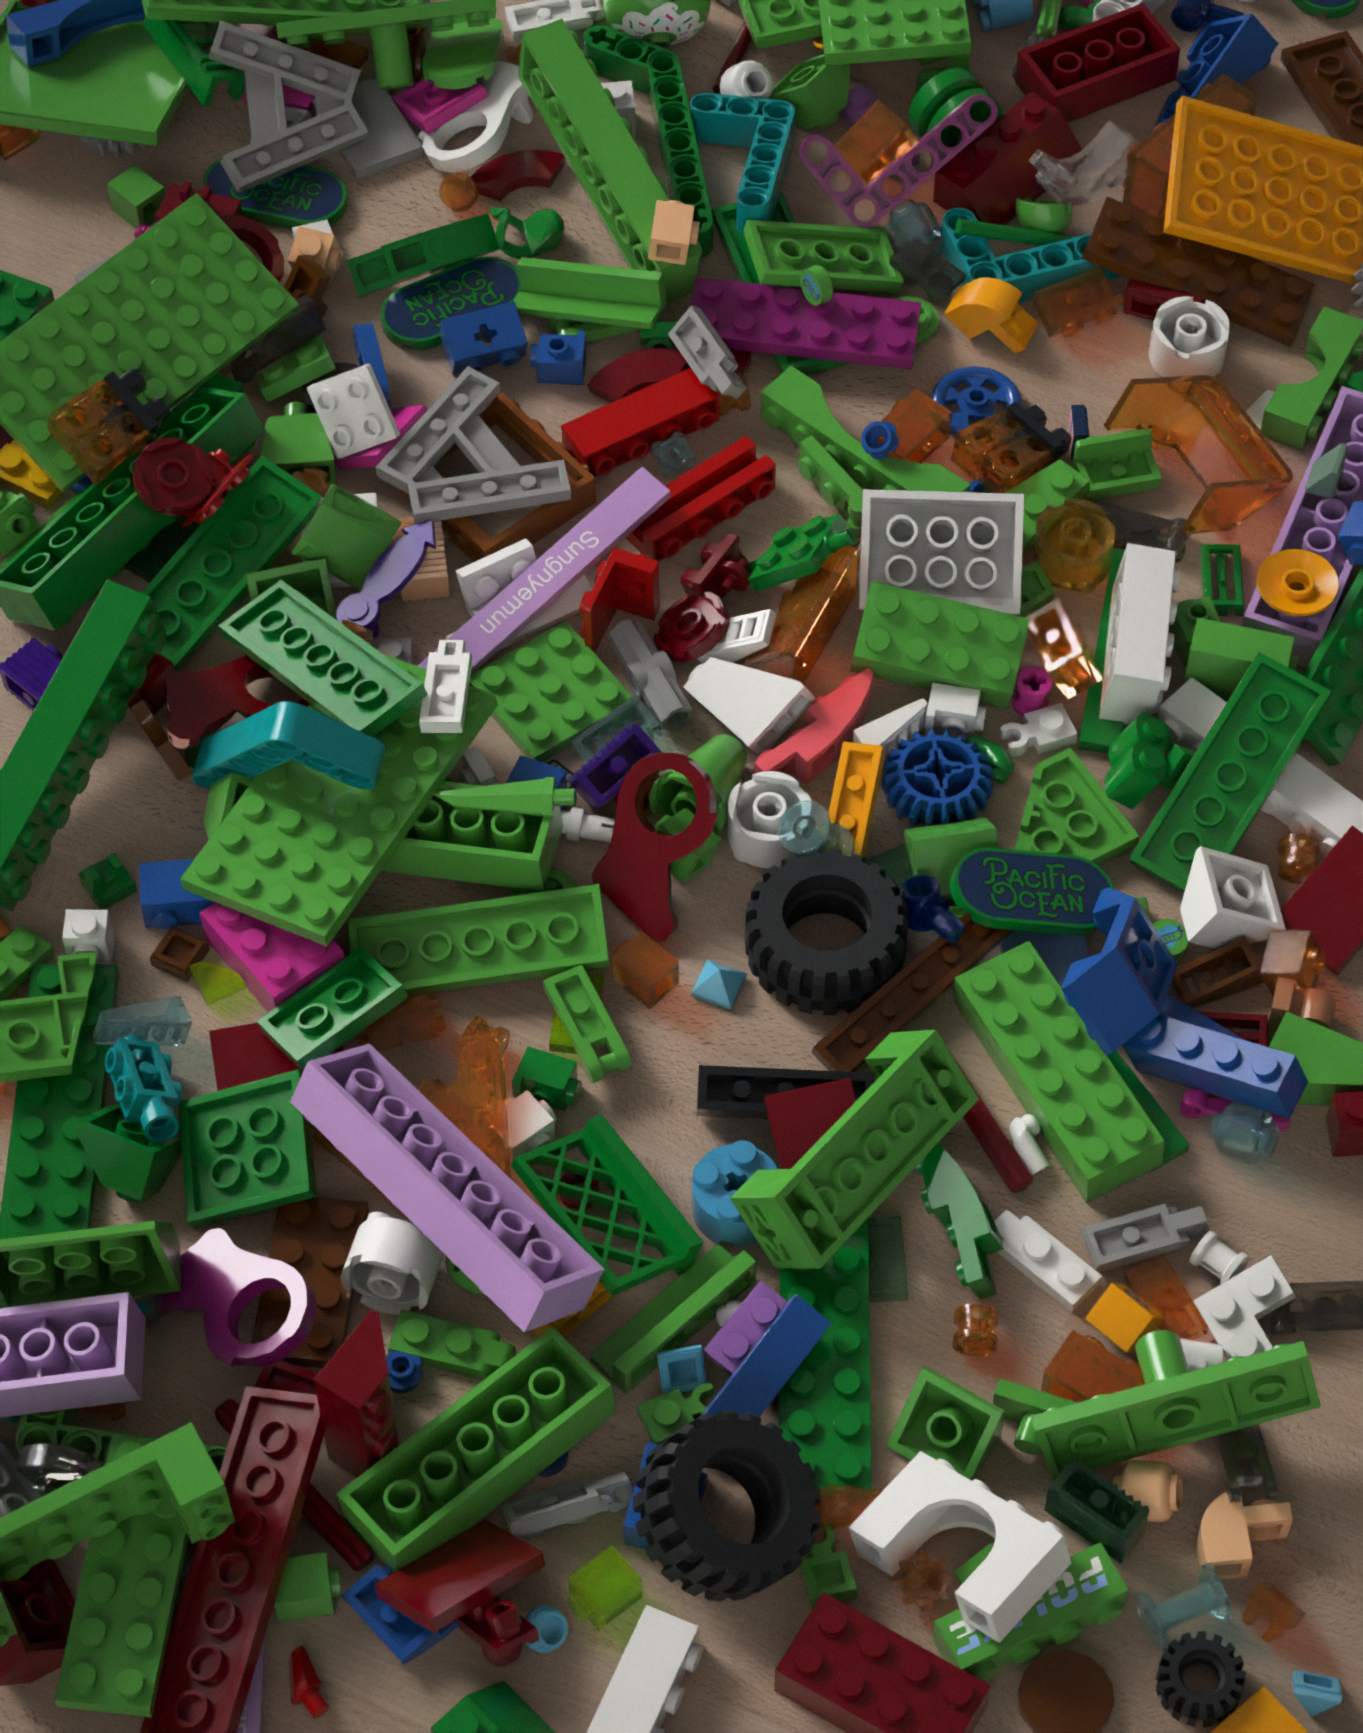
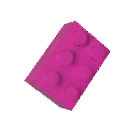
[200,902,344,1012]

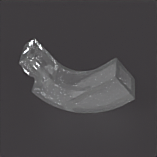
[1028,120,1148,206]

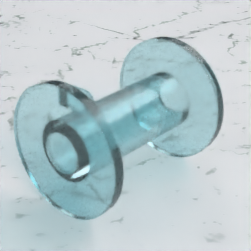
[778,801,854,857]
[1135,1564,1232,1651]

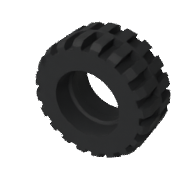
[745,849,909,1015]
[633,1410,821,1602]

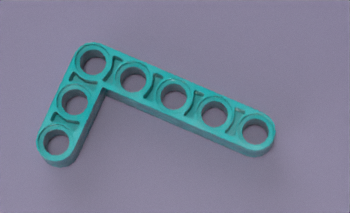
[690,93,795,235]
[940,208,1124,304]
[191,701,386,790]

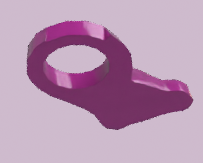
[161,1228,317,1367]

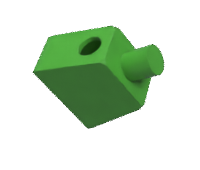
[260,402,337,487]

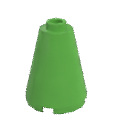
[649,734,747,836]

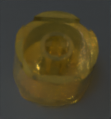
[1033,499,1116,594]

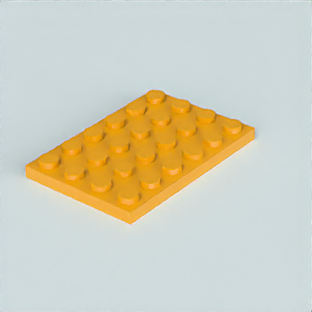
[1163,95,1363,285]

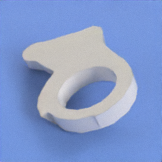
[418,60,534,173]

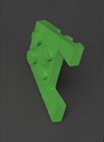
[0,952,97,1083]

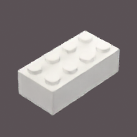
[1099,543,1180,725]

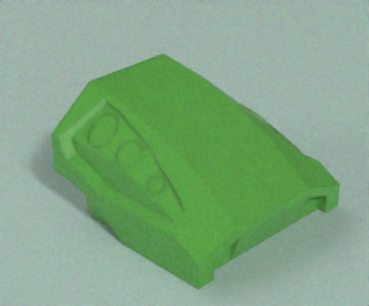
[292,483,402,591]

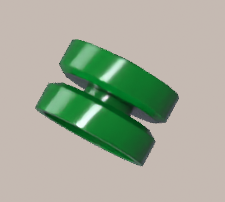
[908,67,1003,147]

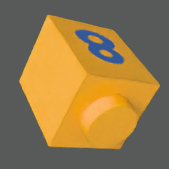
[1085,1283,1165,1353]

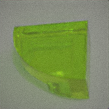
[189,962,247,1006]

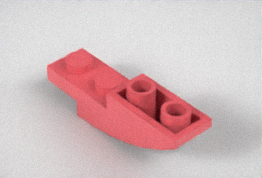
[754,667,874,785]

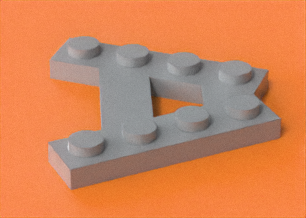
[209,21,369,193]
[376,366,571,524]

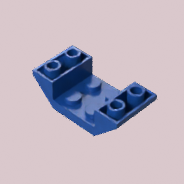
[1061,887,1178,1055]

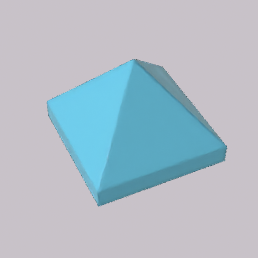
[691,959,747,1010]
[656,1345,707,1394]
[1292,1670,1342,1717]

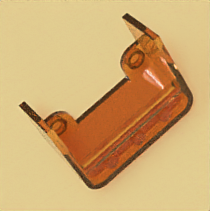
[1103,375,1293,534]

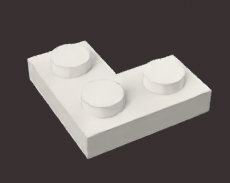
[1193,1255,1296,1360]

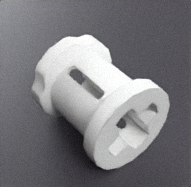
[1189,1231,1249,1285]

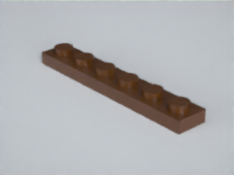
[811,913,1015,1072]

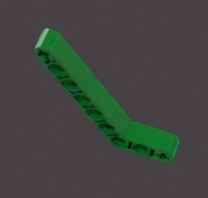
[583,25,713,258]

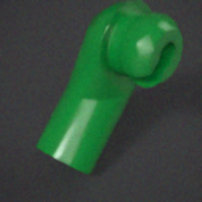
[1058,0,1101,30]
[967,734,1014,784]

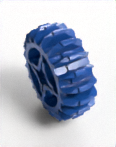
[882,728,994,828]

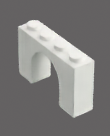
[848,1451,1071,1643]

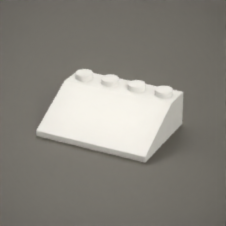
[859,489,1024,615]

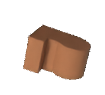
[1268,976,1336,1032]

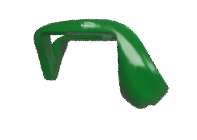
[489,207,565,259]

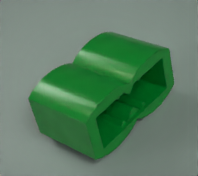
[1104,711,1170,810]

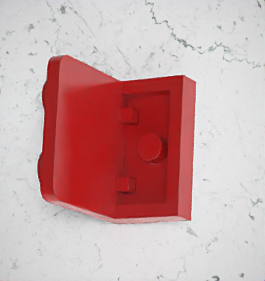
[579,547,660,653]

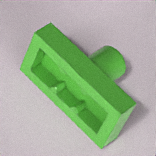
[993,1378,1078,1455]

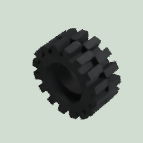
[1156,1631,1246,1727]

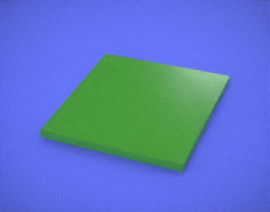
[0,0,212,146]

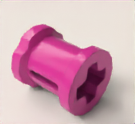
[1012,666,1052,717]

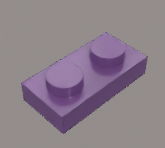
[703,1280,788,1375]

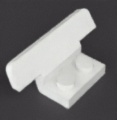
[445,538,592,650]

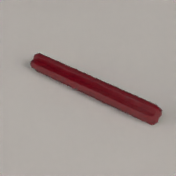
[214,1399,374,1572]

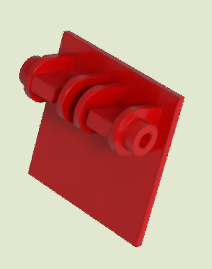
[177,449,254,528]

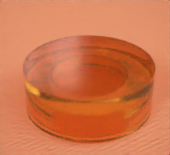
[439,172,478,212]

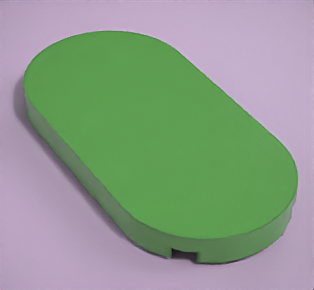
[422,18,504,89]

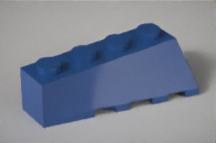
[1123,996,1308,1118]

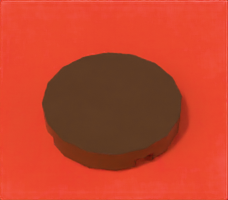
[1018,1650,1114,1733]

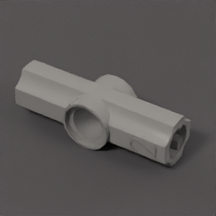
[609,618,693,732]

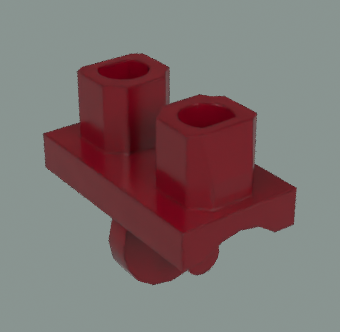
[680,533,751,600]
[457,1596,540,1667]

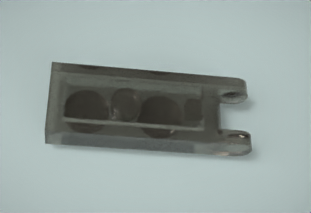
[1212,1424,1278,1503]

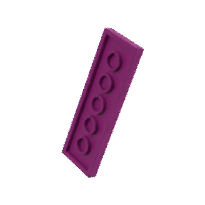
[690,277,921,370]

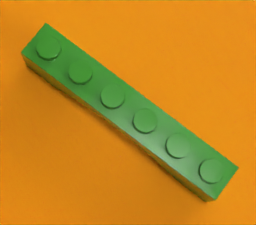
[760,366,971,492]

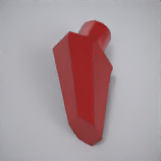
[289,1645,329,1719]

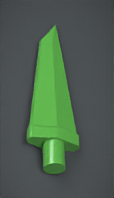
[432,777,577,818]

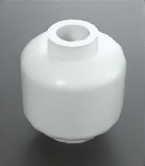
[719,60,773,99]

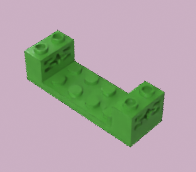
[730,1029,979,1269]
[0,1422,235,1647]

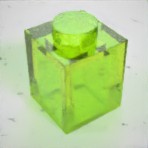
[567,1545,642,1631]

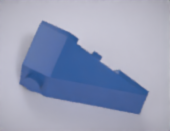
[1155,14,1279,131]

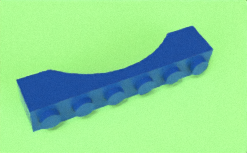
[6,0,145,67]

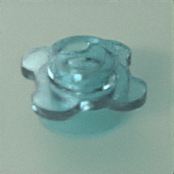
[651,432,696,478]

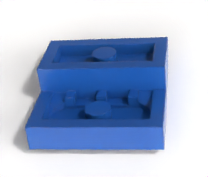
[341,1564,459,1665]

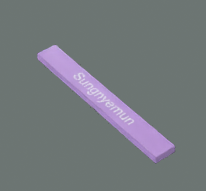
[418,466,671,674]

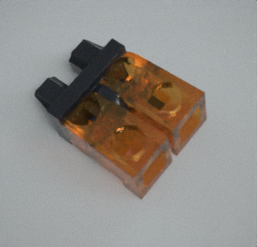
[47,369,170,485]
[951,402,1072,493]

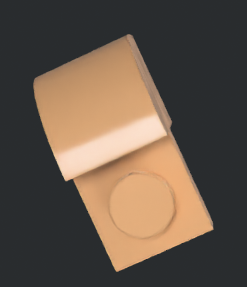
[1196,1489,1293,1581]

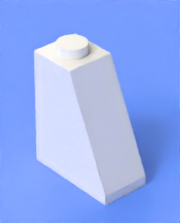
[683,657,816,757]

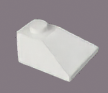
[1180,846,1286,949]

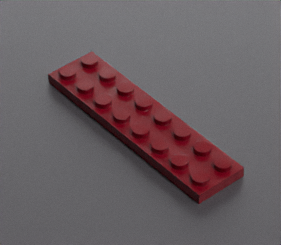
[140,1386,326,1733]

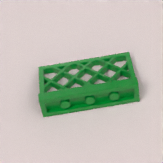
[511,1114,703,1296]

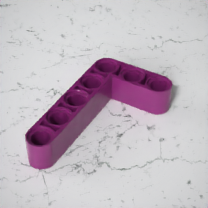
[799,94,997,228]

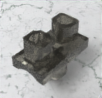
[889,237,965,306]

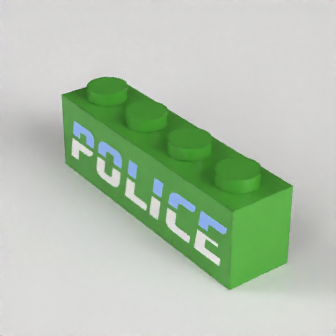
[932,1542,1129,1682]

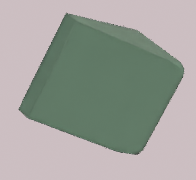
[1305,443,1348,499]

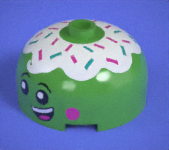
[603,0,711,48]

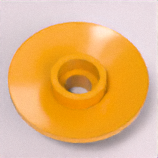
[1257,549,1339,616]

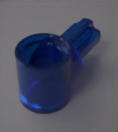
[1171,0,1244,32]
[901,875,965,943]

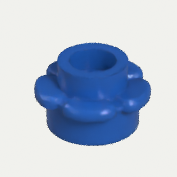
[862,421,899,459]
[386,1351,423,1393]

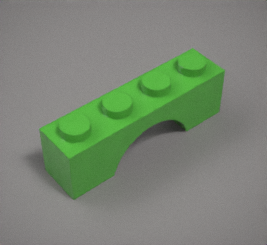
[1260,306,1363,452]

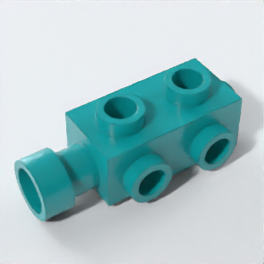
[105,1034,182,1142]

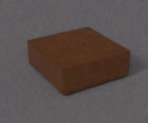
[150,926,210,982]

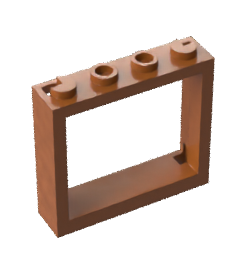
[394,391,597,562]

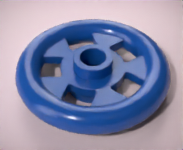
[930,366,1022,441]

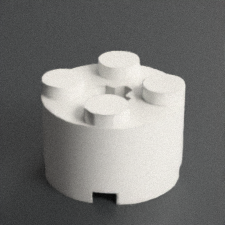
[1148,296,1229,389]
[728,771,812,868]
[341,1212,443,1315]

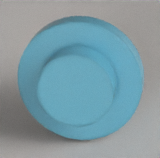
[525,1604,568,1653]

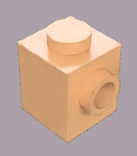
[648,200,700,265]
[288,226,343,285]

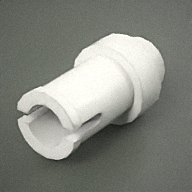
[561,807,615,843]

